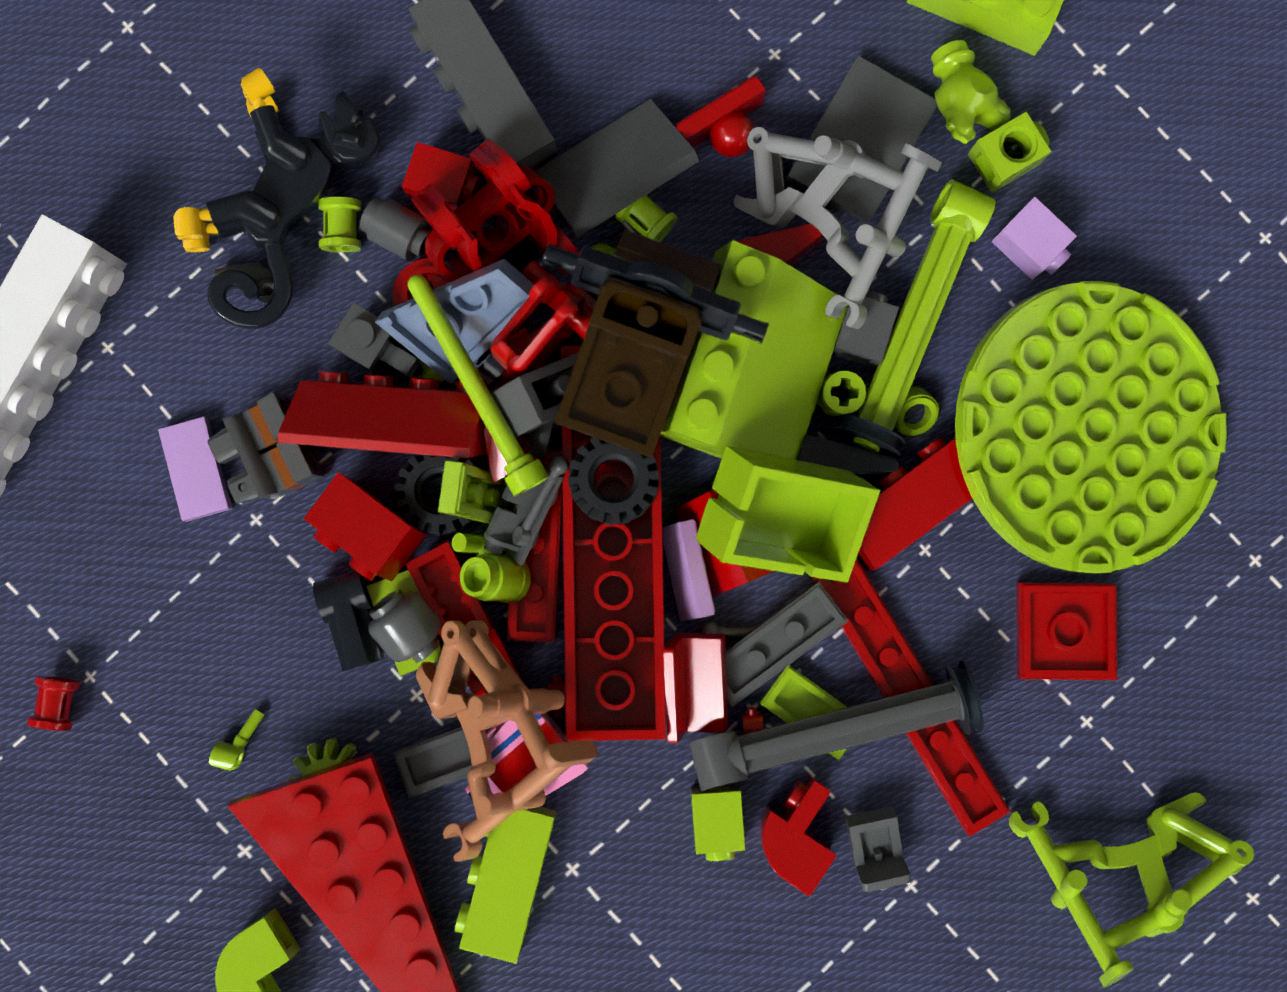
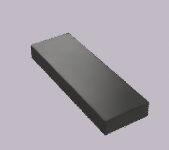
[726,580,848,707]

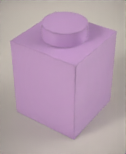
[991,197,1077,280]

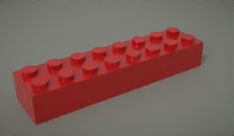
[561,345,666,741]

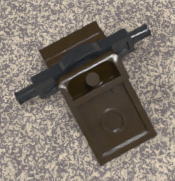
[542,229,769,458]

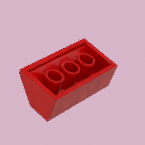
[278,371,492,458]

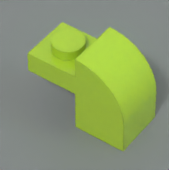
[215,908,301,992]

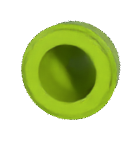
[895,386,939,436]

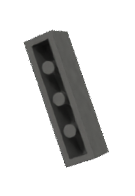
[408,0,558,169]

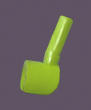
[209,709,265,771]

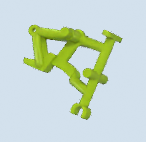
[1009,792,1254,988]

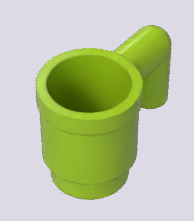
[452,533,531,603]

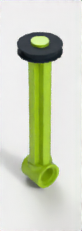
[833,179,996,457]

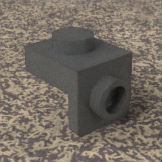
[845,806,911,892]

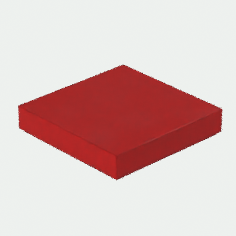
[1016,583,1117,680]

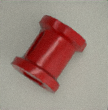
[27,675,81,731]

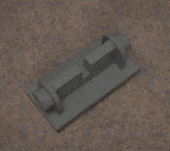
[483,461,563,566]

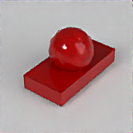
[676,76,766,158]

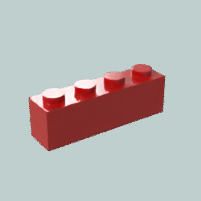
[858,436,973,570]

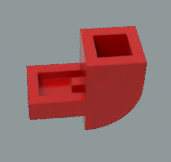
[759,775,837,897]

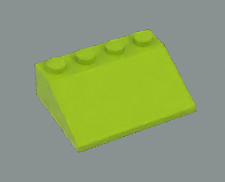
[660,240,848,460]

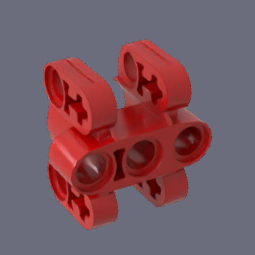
[411,138,579,280]

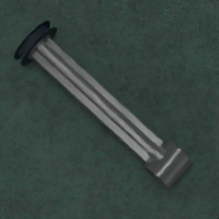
[689,660,984,791]

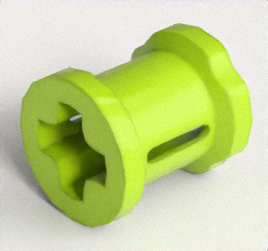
[615,194,678,242]
[319,197,361,253]
[816,371,866,416]

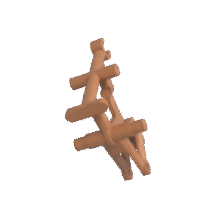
[416,620,598,862]

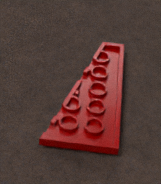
[227,752,461,992]

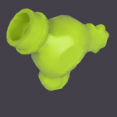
[931,40,1011,144]

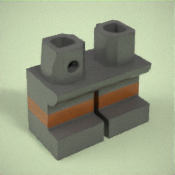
[207,392,326,503]

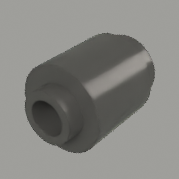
[360,197,432,261]

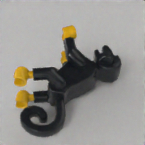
[173,68,380,329]

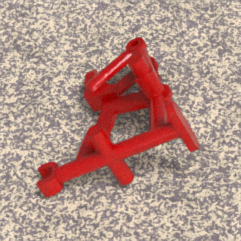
[490,260,596,392]

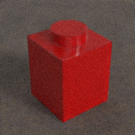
[402,142,481,211]

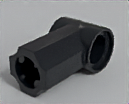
[313,570,385,671]

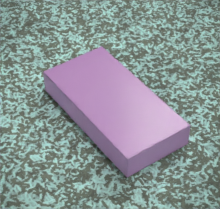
[158,417,232,522]
[662,519,715,621]

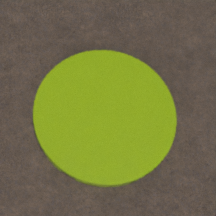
[955,281,1227,573]

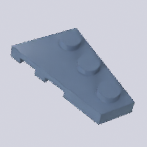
[375,259,534,384]

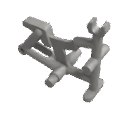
[734,127,942,330]

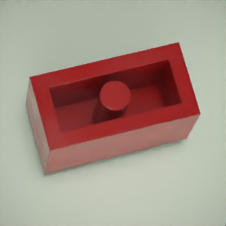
[303,472,426,581]

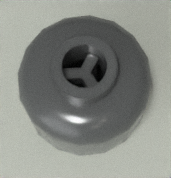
[368,589,441,663]

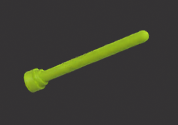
[408,274,549,497]

